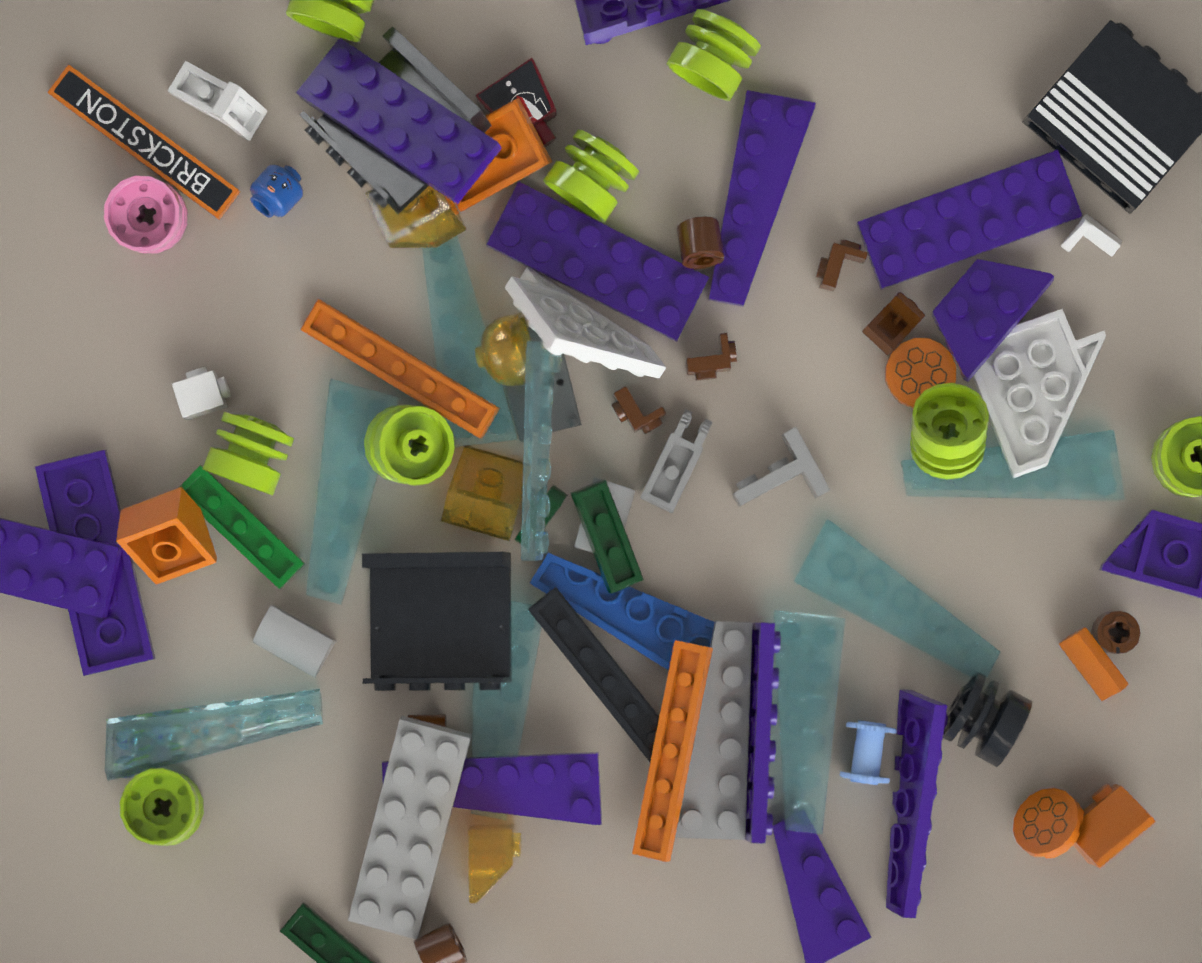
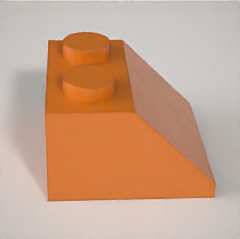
[116,487,217,585]
[1073,784,1156,868]

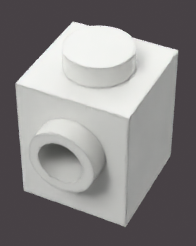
[172,367,231,420]

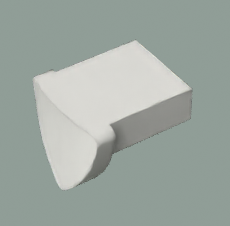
[1061,214,1122,257]

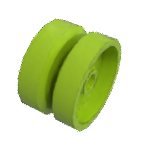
[286,0,374,42]
[364,405,455,486]
[1151,416,1202,498]

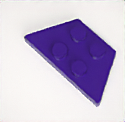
[932,259,1054,382]
[1100,510,1202,599]

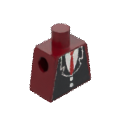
[475,58,557,148]

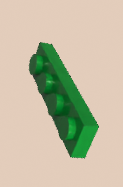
[180,465,305,590]

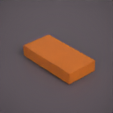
[1059,627,1129,701]

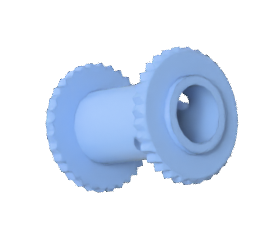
[839,720,897,785]

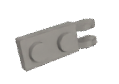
[640,409,713,513]

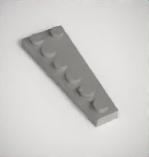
[675,621,752,840]

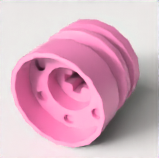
[104,176,188,254]

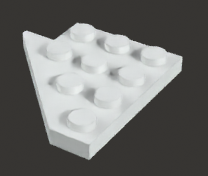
[505,267,666,379]
[972,309,1106,478]

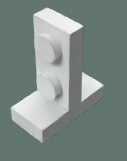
[167,61,268,141]

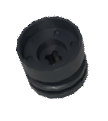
[943,672,1033,767]

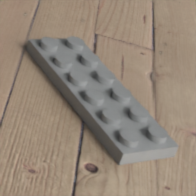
[348,716,472,939]

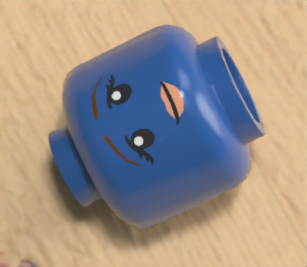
[250,165,303,218]

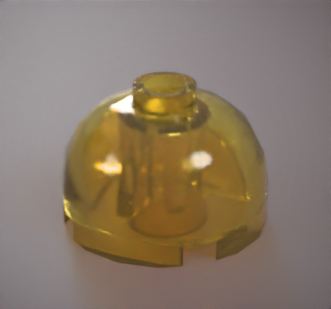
[475,313,536,386]

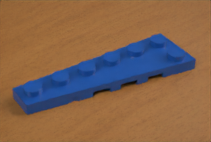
[530,553,714,671]

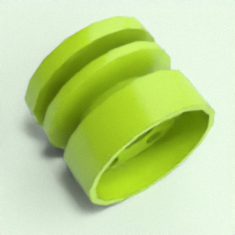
[666,9,761,101]
[543,130,639,223]
[910,383,989,480]
[203,412,294,496]
[120,768,204,846]

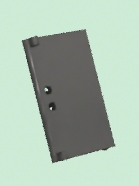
[494,328,582,442]

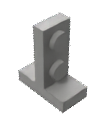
[732,427,830,507]

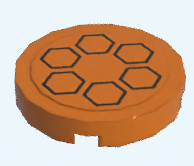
[885,338,956,409]
[1013,788,1084,859]

